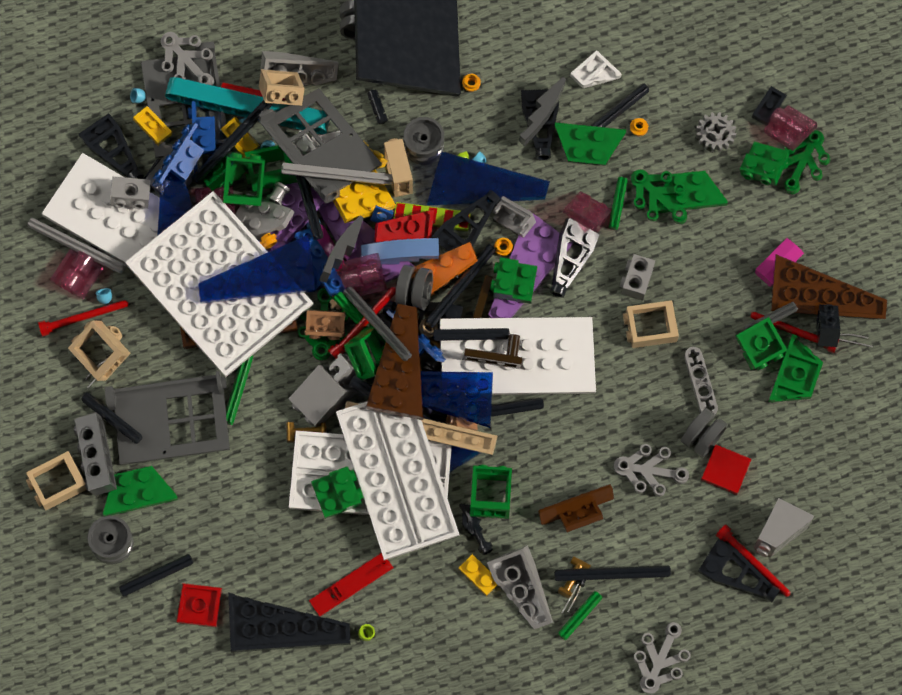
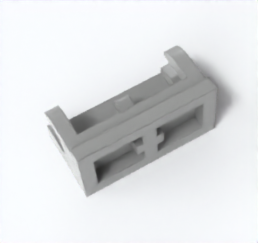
[493,196,536,238]
[329,353,357,385]

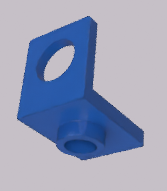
[371,205,396,223]

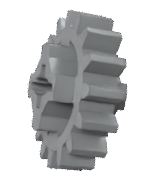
[696,112,737,152]

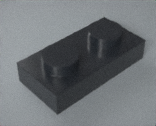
[752,86,787,127]

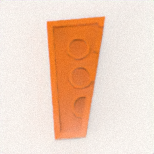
[415,242,478,296]

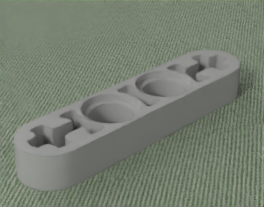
[684,347,718,416]

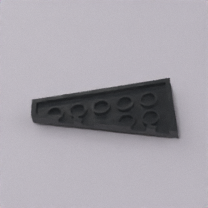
[228,592,351,653]

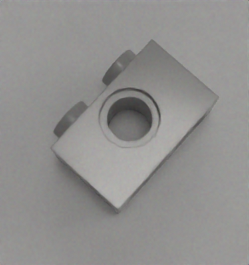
[110,176,150,209]

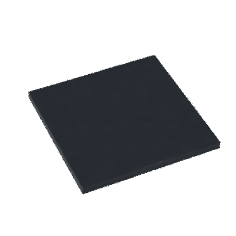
[354,0,461,96]

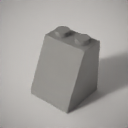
[289,365,357,426]
[754,498,814,557]

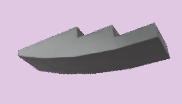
[519,77,566,146]
[319,216,363,283]

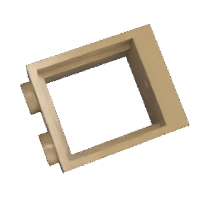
[259,69,304,106]
[384,138,413,197]
[623,300,679,348]
[68,321,131,381]
[26,451,86,510]

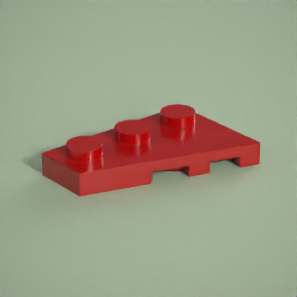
[374,210,434,242]

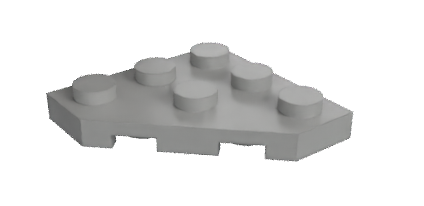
[235,194,295,240]

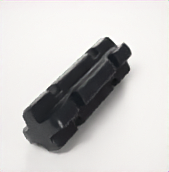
[367,90,388,124]

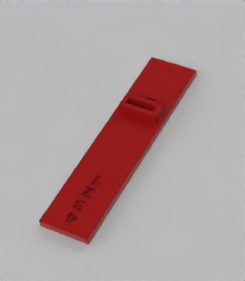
[309,553,394,617]

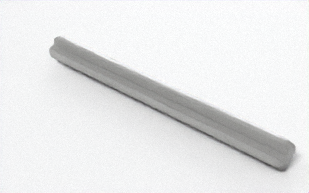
[281,163,393,185]
[27,218,126,273]

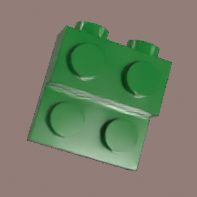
[740,141,790,186]
[203,152,246,192]
[490,257,537,304]
[735,317,787,371]
[311,466,364,519]

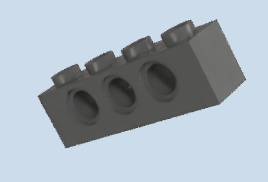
[74,412,117,496]

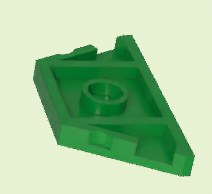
[555,122,626,166]
[657,171,728,213]
[768,334,823,403]
[103,466,178,517]

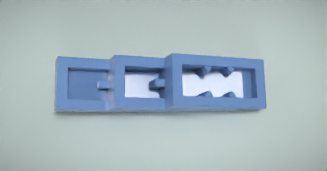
[361,238,439,264]

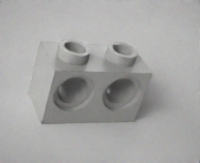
[619,254,655,300]

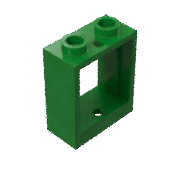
[244,145,297,192]
[223,153,265,206]
[344,326,386,379]
[470,465,512,519]

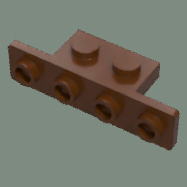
[538,484,614,532]

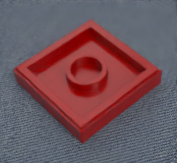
[701,445,752,495]
[176,583,222,628]

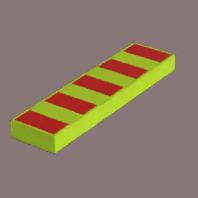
[394,202,471,232]

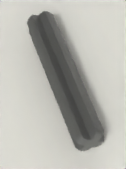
[744,302,798,330]

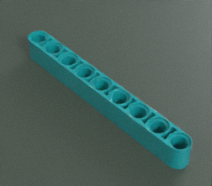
[165,77,330,135]

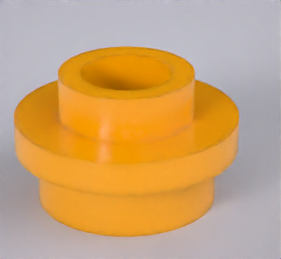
[462,74,481,92]
[630,118,648,136]
[260,233,278,249]
[494,238,513,256]

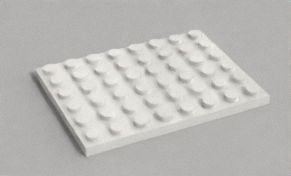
[125,191,313,378]

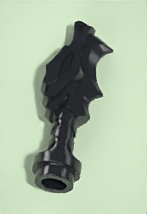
[459,503,493,555]

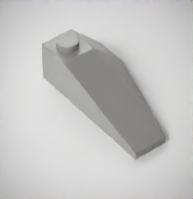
[260,51,339,86]
[487,545,553,629]

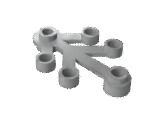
[161,32,214,86]
[614,444,689,497]
[633,622,691,694]

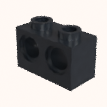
[816,304,840,347]

